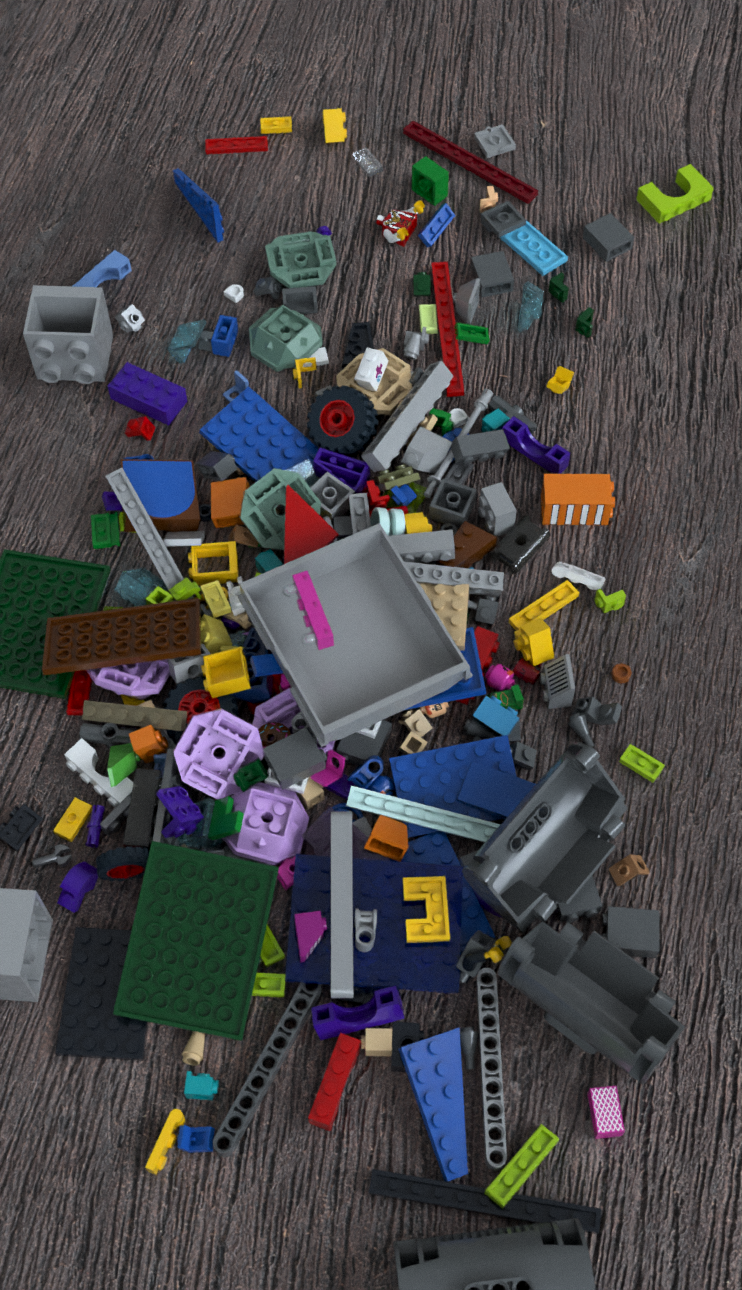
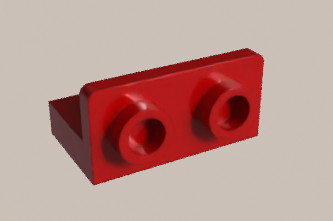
[362,480,390,511]

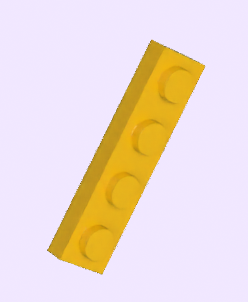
[509,580,580,631]

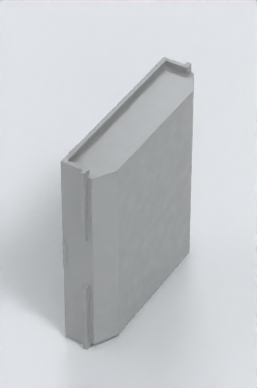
[237,523,473,747]

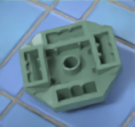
[265,231,336,288]
[249,305,323,372]
[239,468,321,550]

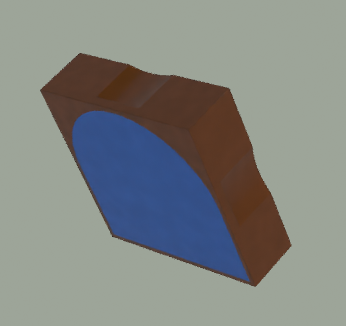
[119,459,200,532]

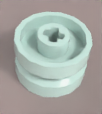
[370,507,405,536]

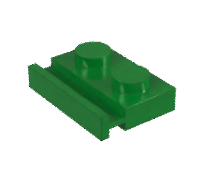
[91,512,120,549]

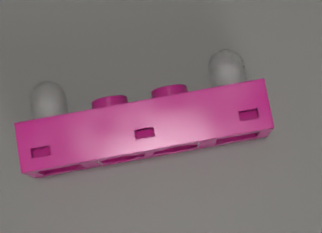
[282,571,334,650]

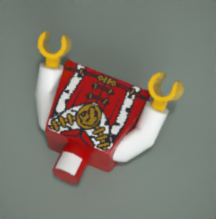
[376,200,425,247]

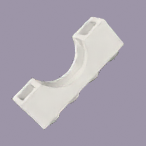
[64,738,140,808]

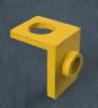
[293,357,316,388]

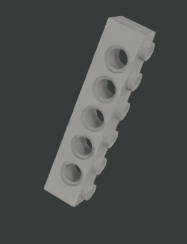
[404,562,504,597]

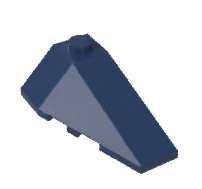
[229,627,273,703]

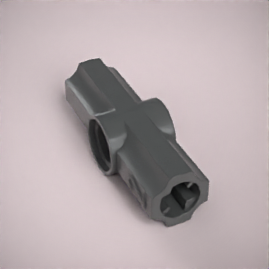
[488,395,537,435]
[80,723,139,747]

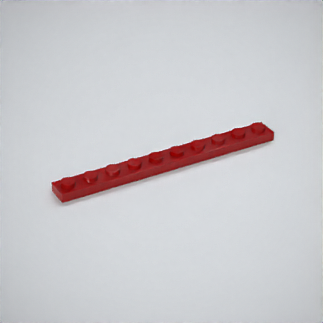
[431,262,464,397]

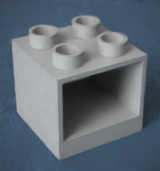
[23,285,113,384]
[0,888,53,1002]

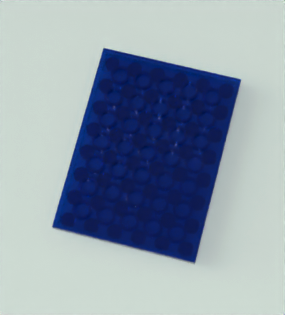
[285,854,463,994]

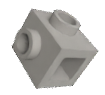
[114,304,145,333]

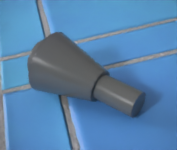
[567,713,595,748]
[464,717,500,739]
[460,1027,479,1070]

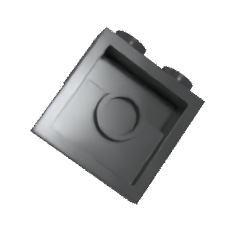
[481,201,526,237]

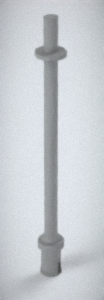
[424,389,493,498]

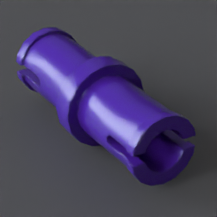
[85,805,105,848]

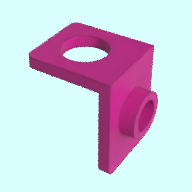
[311,750,345,787]

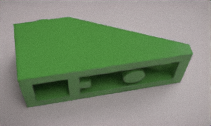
[107,743,141,787]

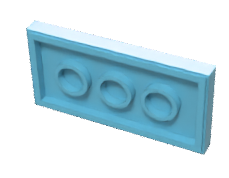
[500,220,568,276]

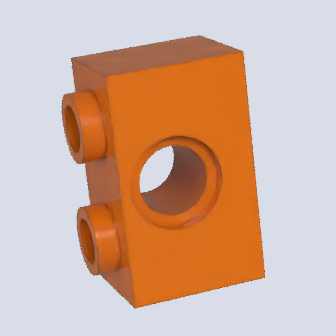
[129,725,169,764]

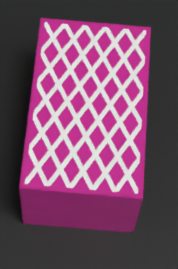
[587,1086,625,1139]

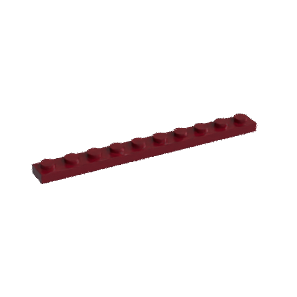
[403,121,538,204]

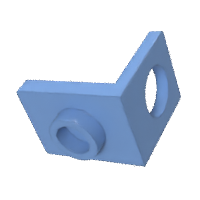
[223,370,249,402]

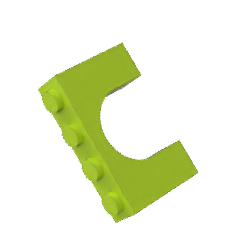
[636,164,714,224]

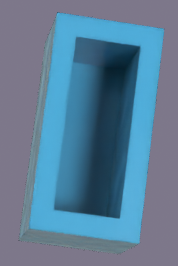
[473,695,520,736]

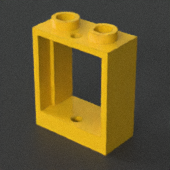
[188,541,239,586]

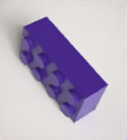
[108,362,188,426]

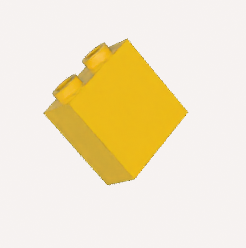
[201,647,251,698]

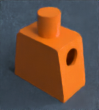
[364,815,408,862]

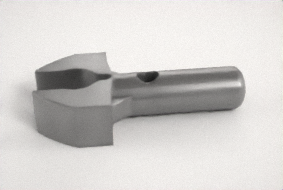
[32,844,72,867]

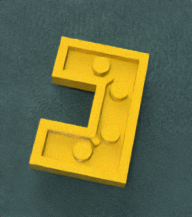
[402,876,450,943]

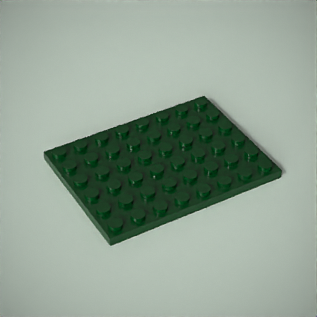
[0,549,111,699]
[113,841,279,1041]

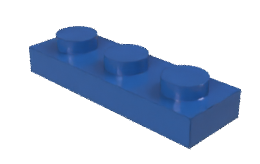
[418,203,456,248]

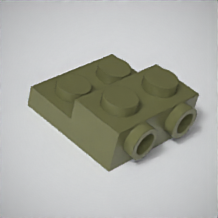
[374,464,420,491]

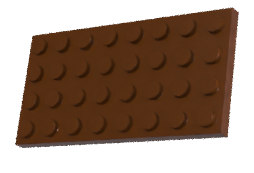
[42,598,201,675]

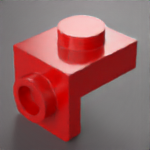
[124,416,156,441]

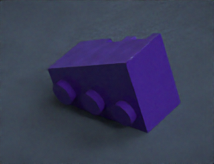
[313,448,370,494]

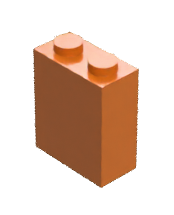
[211,477,250,528]

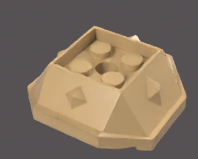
[336,348,412,417]

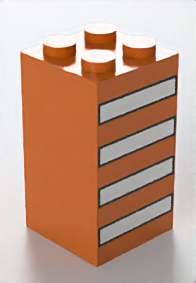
[541,474,615,525]

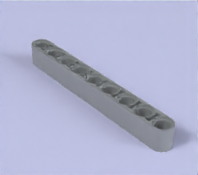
[331,811,353,998]
[476,968,507,1172]

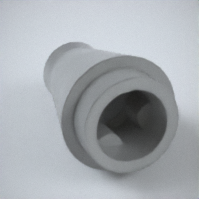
[403,333,421,360]

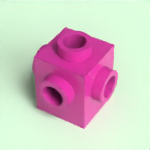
[277,856,309,893]

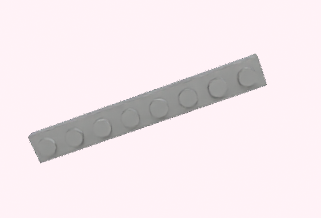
[106,467,194,601]

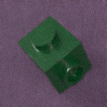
[413,272,430,296]
[548,272,569,303]
[575,307,594,338]
[233,758,269,792]

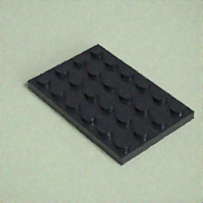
[55,927,149,1061]

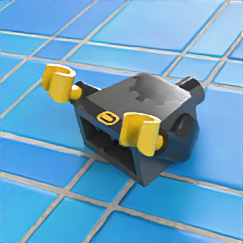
[456,930,512,983]

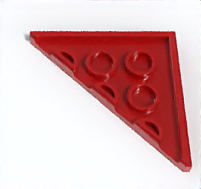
[284,485,339,564]

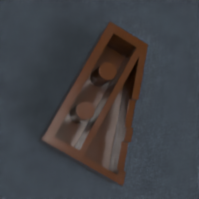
[436,521,497,568]

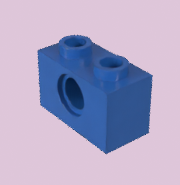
[211,315,238,357]

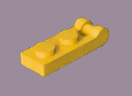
[145,1109,186,1175]

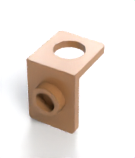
[228,525,258,548]
[609,854,650,886]

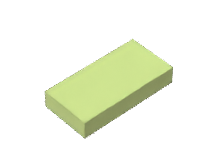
[419,304,438,334]

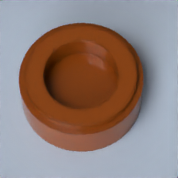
[611,663,632,684]

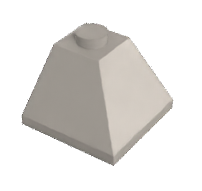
[453,278,480,325]
[401,427,453,474]

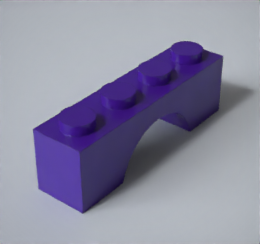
[502,416,571,474]
[311,986,405,1040]

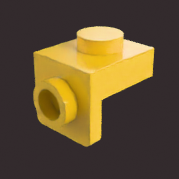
[546,366,574,394]

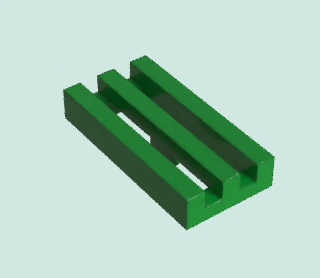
[454,322,490,345]

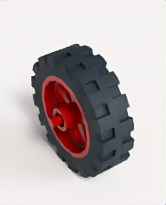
[96,847,150,881]

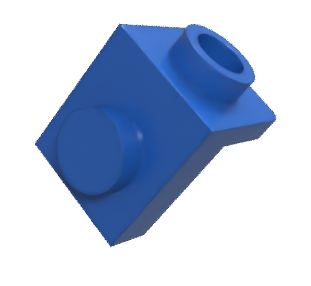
[391,484,417,506]
[177,1125,215,1153]

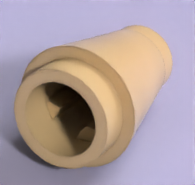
[182,1031,205,1066]

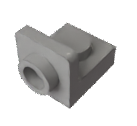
[404,327,429,351]

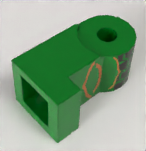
[484,684,524,710]

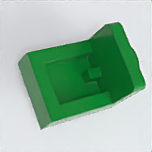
[429,408,453,436]

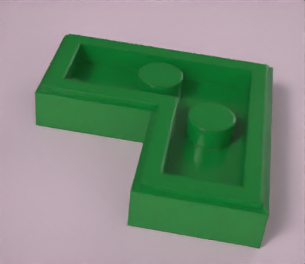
[208,796,244,840]

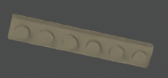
[82,700,187,731]

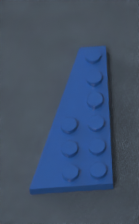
[173,168,224,243]
[398,1027,468,1182]

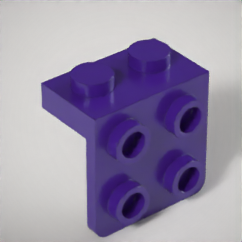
[156,786,204,838]

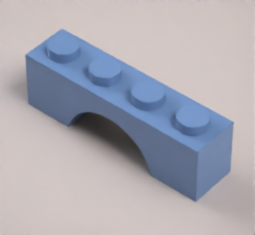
[72,250,132,287]

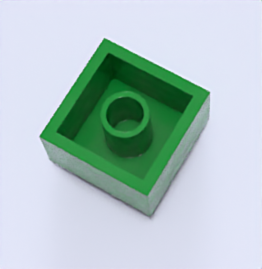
[412,156,449,206]

